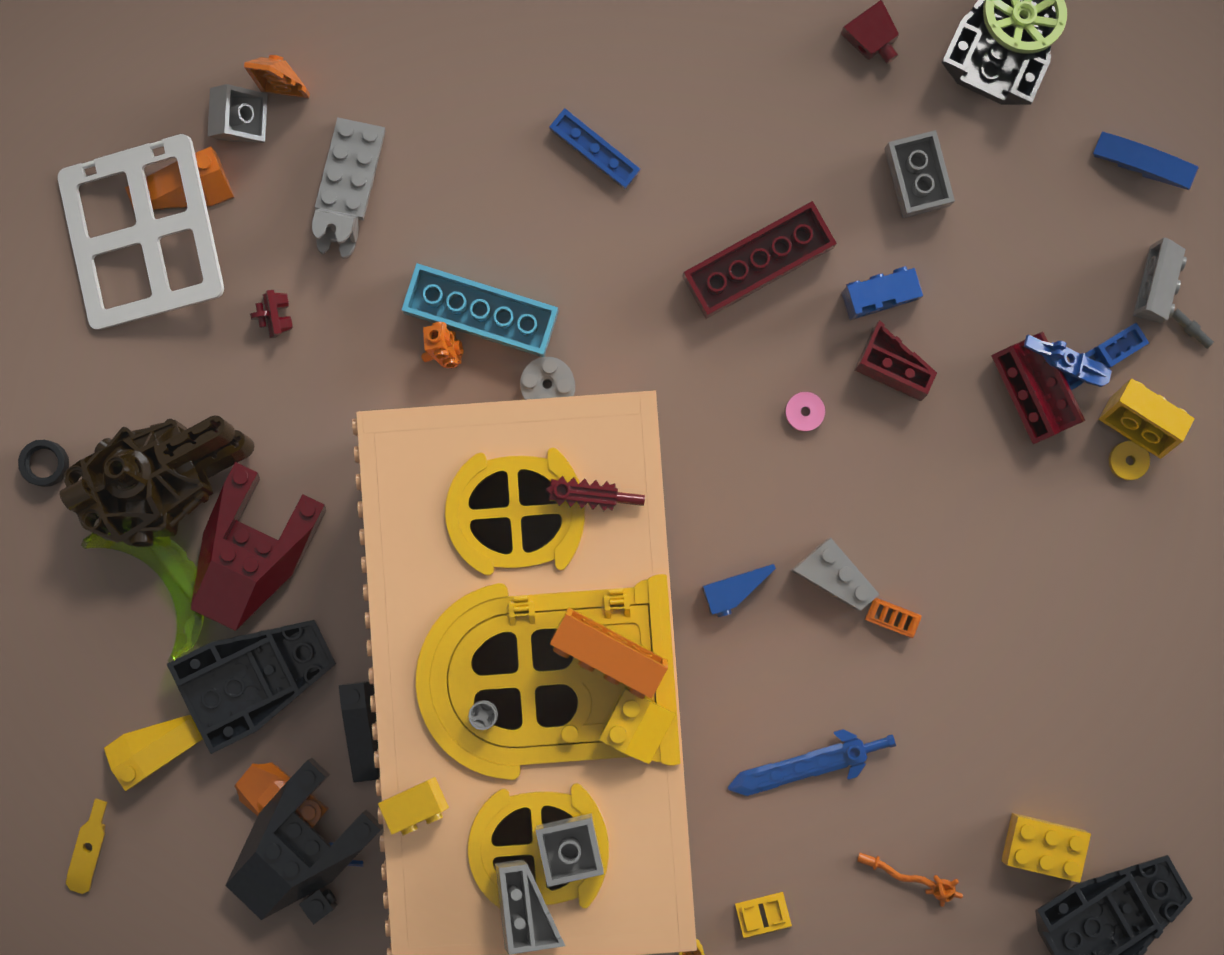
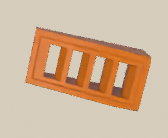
[865,598,922,638]

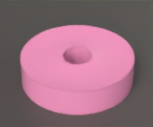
[785,392,825,432]

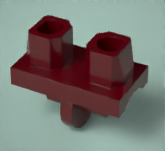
[250,290,293,338]

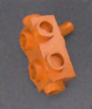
[421,322,464,368]

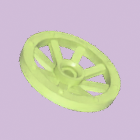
[983,0,1067,54]

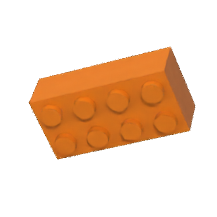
[550,607,668,699]

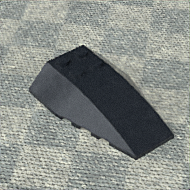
[942,0,1056,105]
[167,620,336,754]
[1035,855,1193,955]

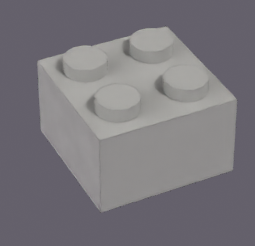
[535,813,604,887]

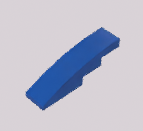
[1093,131,1199,190]
[1062,322,1149,391]

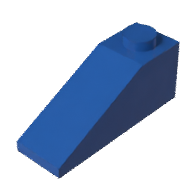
[702,564,776,618]

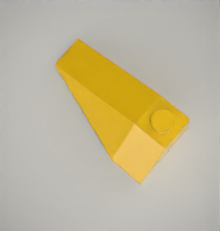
[104,714,203,791]

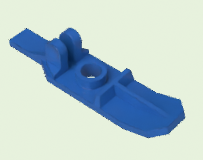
[1024,334,1112,387]

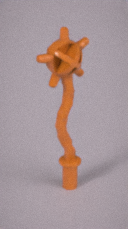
[857,852,963,907]

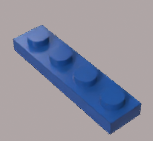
[549,108,641,189]

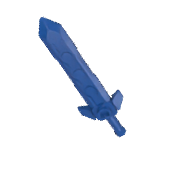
[728,729,896,796]

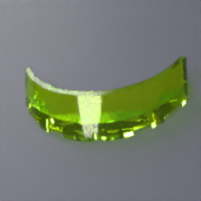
[81,527,204,662]

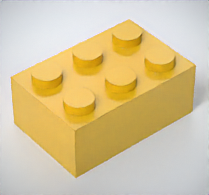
[1098,378,1195,459]
[1001,813,1091,883]

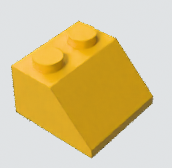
[599,688,675,764]

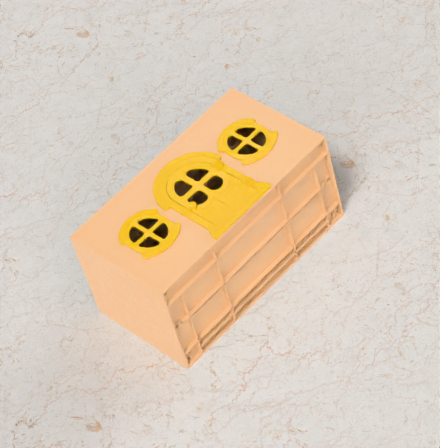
[352,390,697,955]

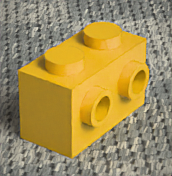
[378,777,449,836]

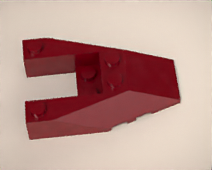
[191,462,326,631]

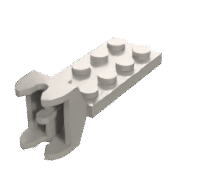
[312,117,386,259]

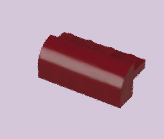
[991,331,1085,445]

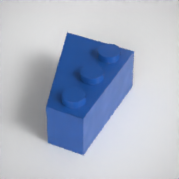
[841,266,923,320]

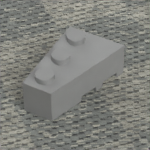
[495,860,565,955]

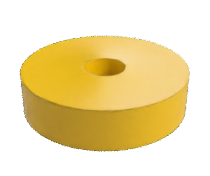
[1109,441,1150,480]

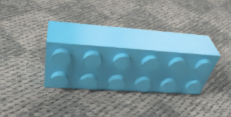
[402,263,559,357]

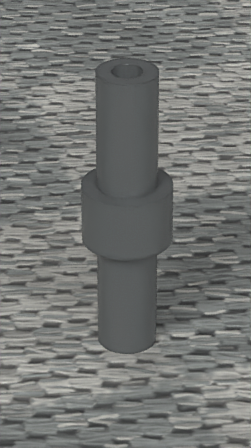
[1172,308,1214,349]

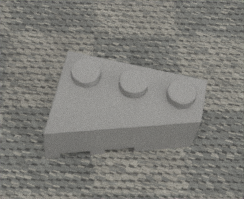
[791,538,880,611]

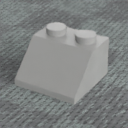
[208,84,268,142]

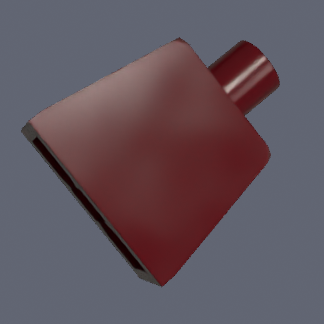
[841,0,899,64]

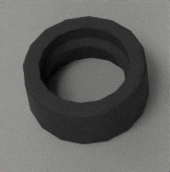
[18,439,69,487]

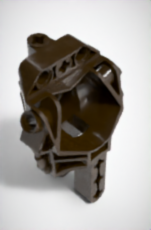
[59,415,255,547]

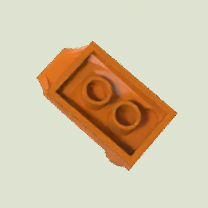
[234,762,329,828]

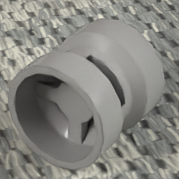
[468,700,498,730]

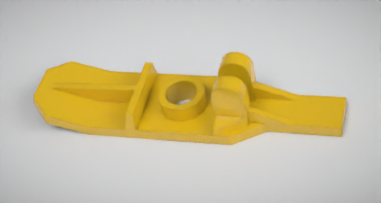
[66,799,108,894]

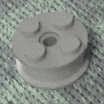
[520,357,575,400]

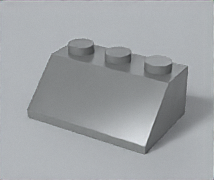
[1133,238,1187,323]

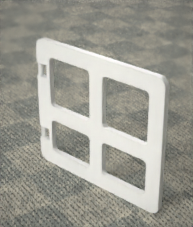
[58,134,224,330]

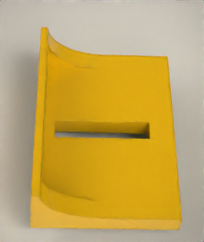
[735,892,792,939]

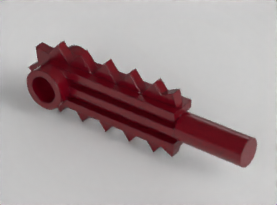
[545,476,645,512]

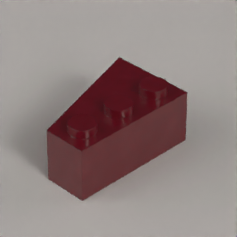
[855,320,937,401]

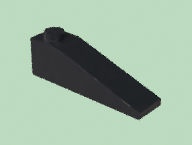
[339,681,380,783]

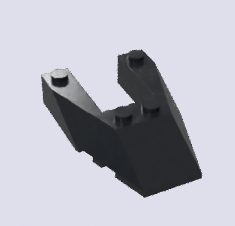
[225,758,383,920]

